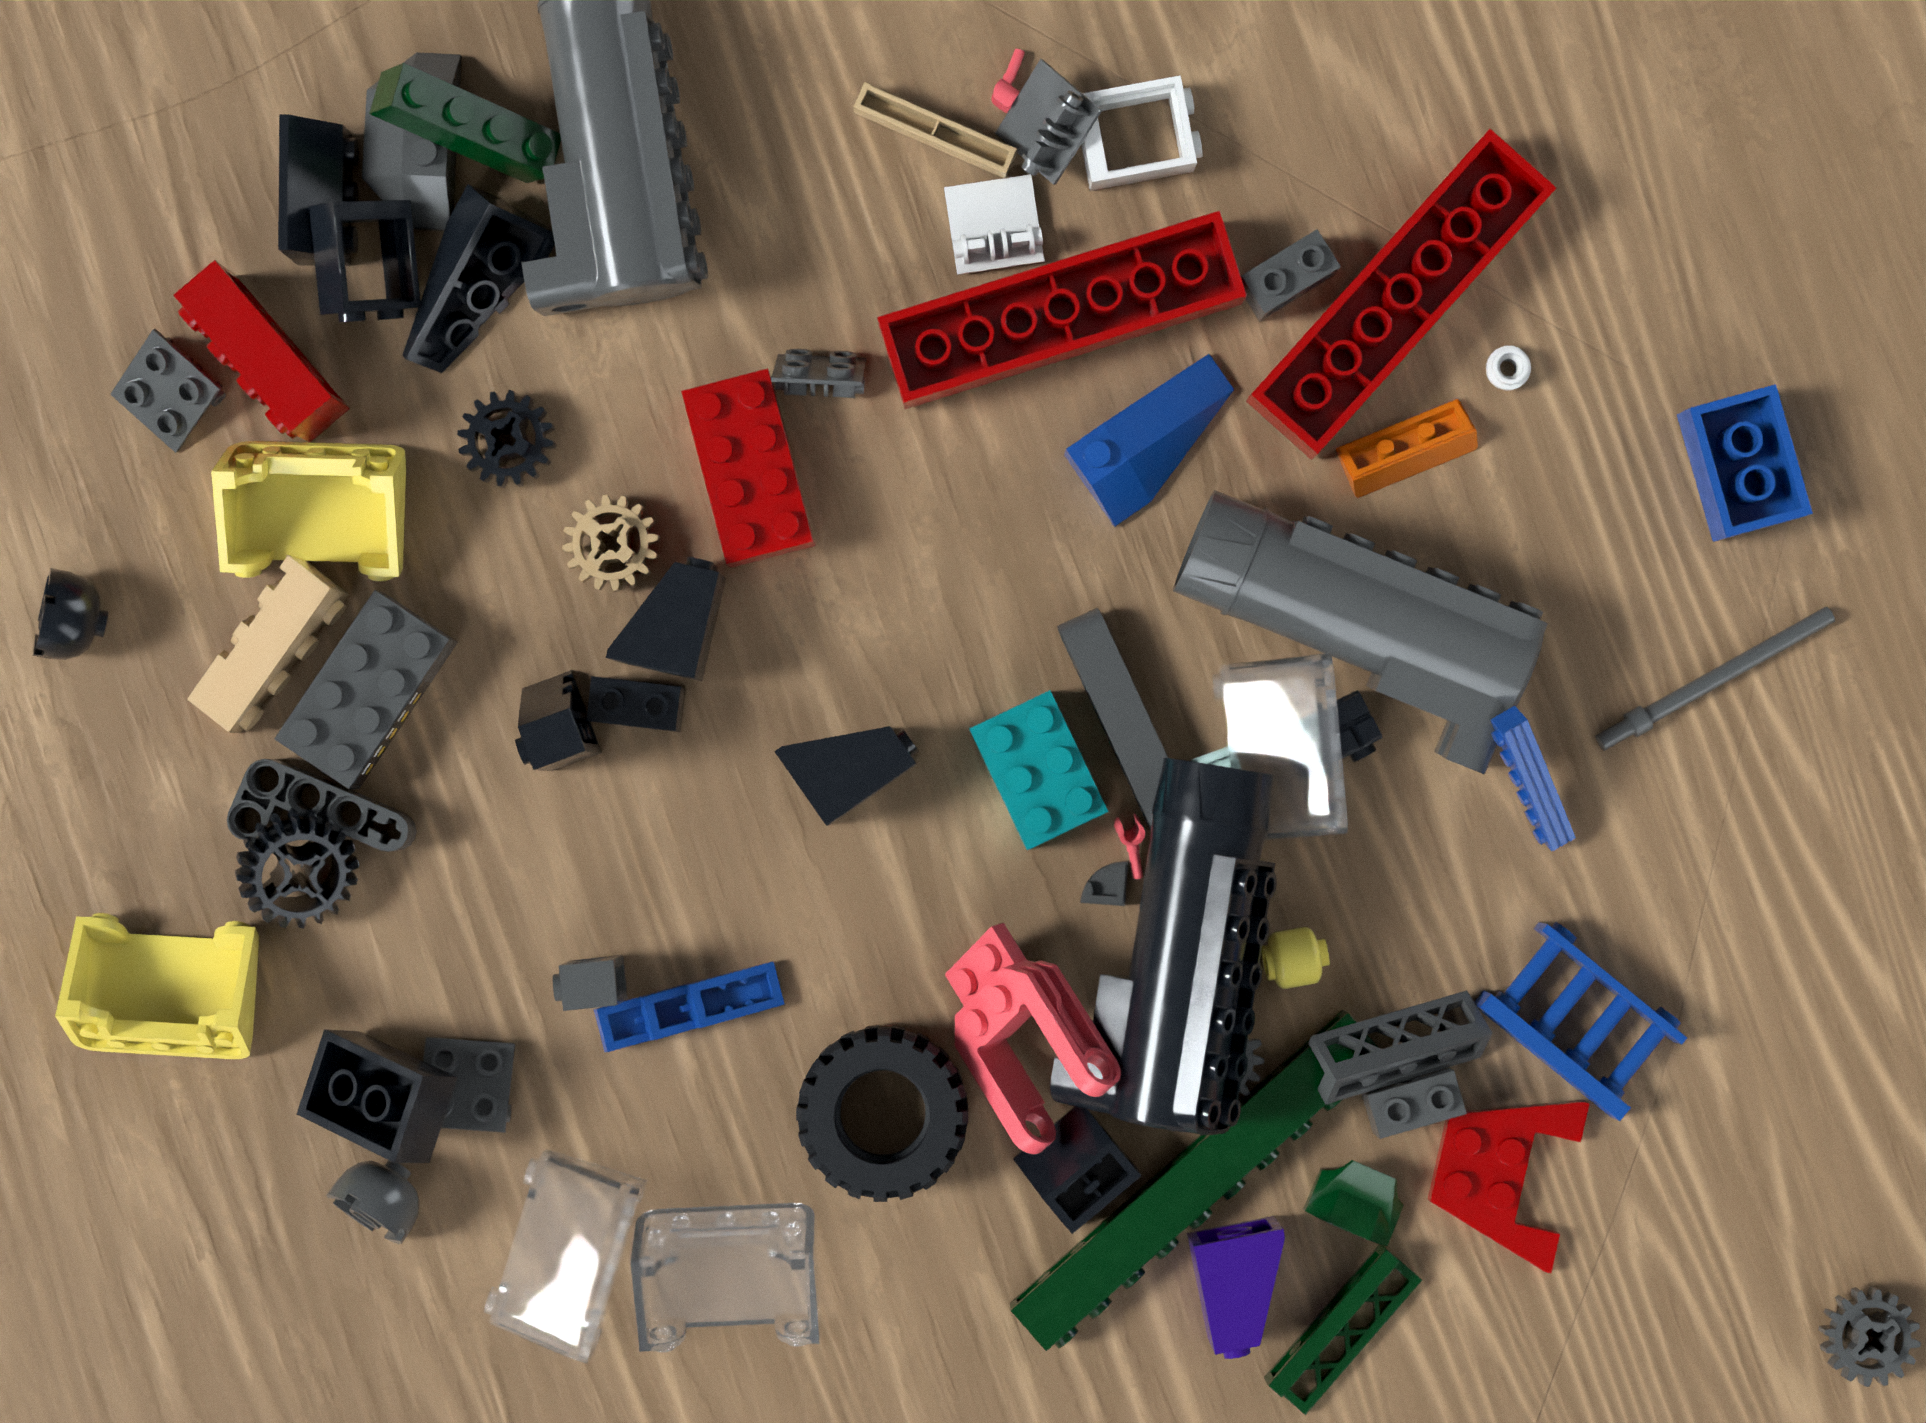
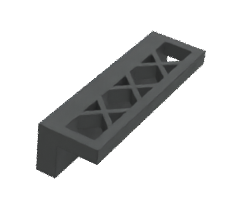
[1308,990,1492,1104]

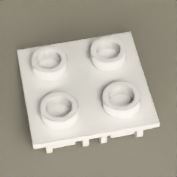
[944,174,1045,275]

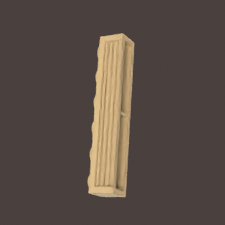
[853,82,1017,178]

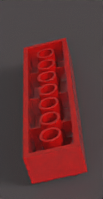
[1246,129,1557,460]
[877,211,1247,409]

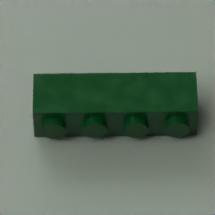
[369,63,561,183]

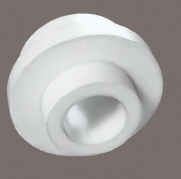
[1486,346,1531,391]

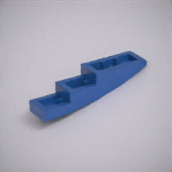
[593,961,785,1052]

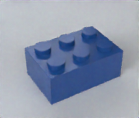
[1677,384,1813,542]

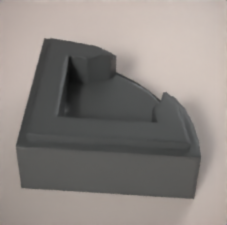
[1080,861,1128,906]

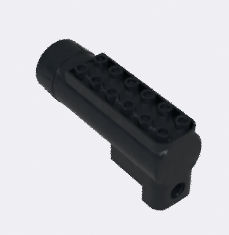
[1050,757,1277,1135]

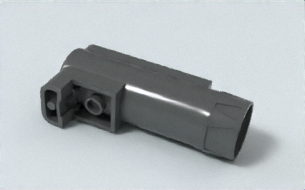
[521,0,708,316]
[1173,490,1548,774]

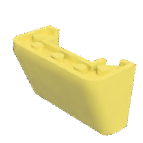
[211,441,406,581]
[55,913,259,1059]

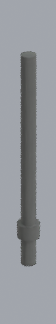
[1595,607,1835,751]

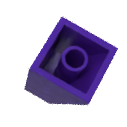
[1187,1216,1285,1359]

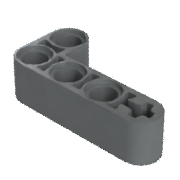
[227,759,417,852]

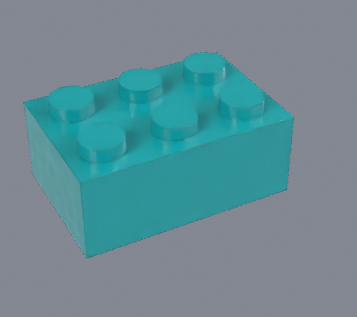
[969,690,1108,850]

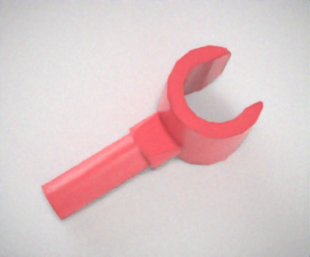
[991,49,1025,113]
[1114,814,1145,879]

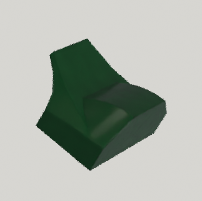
[1303,1160,1404,1247]

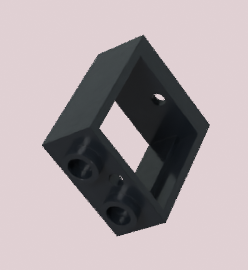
[309,200,421,323]

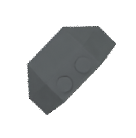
[362,52,462,231]

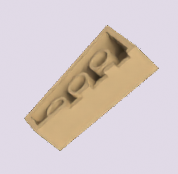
[187,555,349,733]

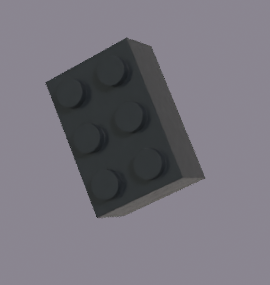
[297,1029,458,1163]

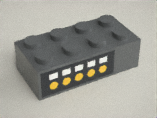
[274,590,458,789]

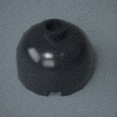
[33,568,108,660]

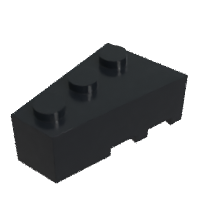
[515,670,602,771]

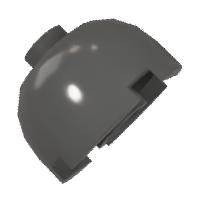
[326,1160,420,1244]

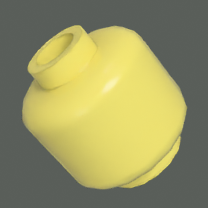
[1262,927,1330,989]

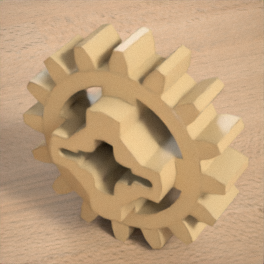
[562,495,660,592]

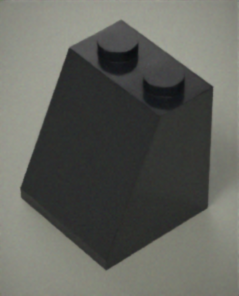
[606,557,726,682]
[774,726,919,826]

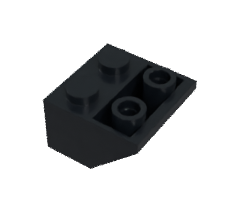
[1013,1106,1141,1234]

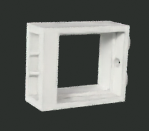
[1081,75,1203,191]

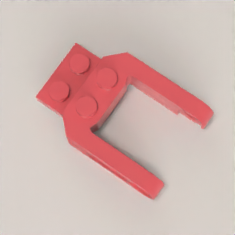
[945,923,1121,1154]

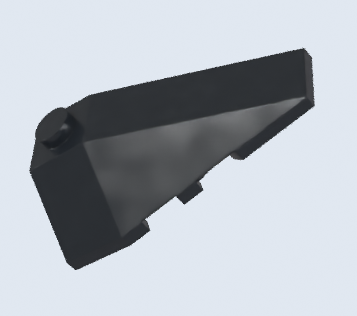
[402,184,555,373]

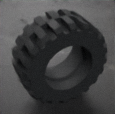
[796,1025,968,1202]

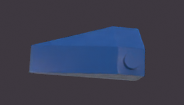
[1064,354,1234,527]

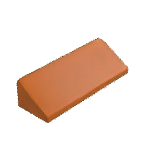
[1336,399,1478,498]

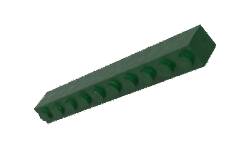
[1010,1010,1379,1351]

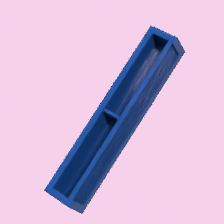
[1490,706,1576,851]

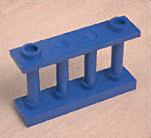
[1474,922,1687,1121]

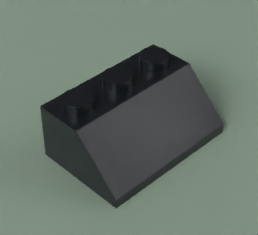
[278,114,359,266]

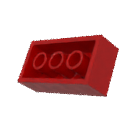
[173,260,350,443]
[681,368,816,568]

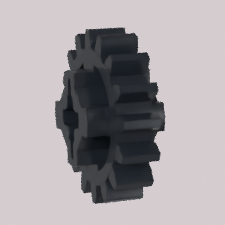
[457,390,556,488]

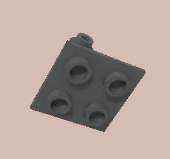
[995,59,1102,185]
[110,329,226,453]
[771,349,866,398]
[423,1037,515,1133]

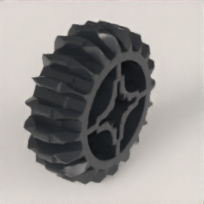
[235,808,359,929]

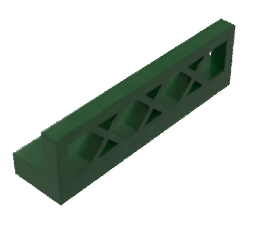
[1264,1244,1422,1415]

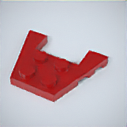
[1428,1100,1590,1273]

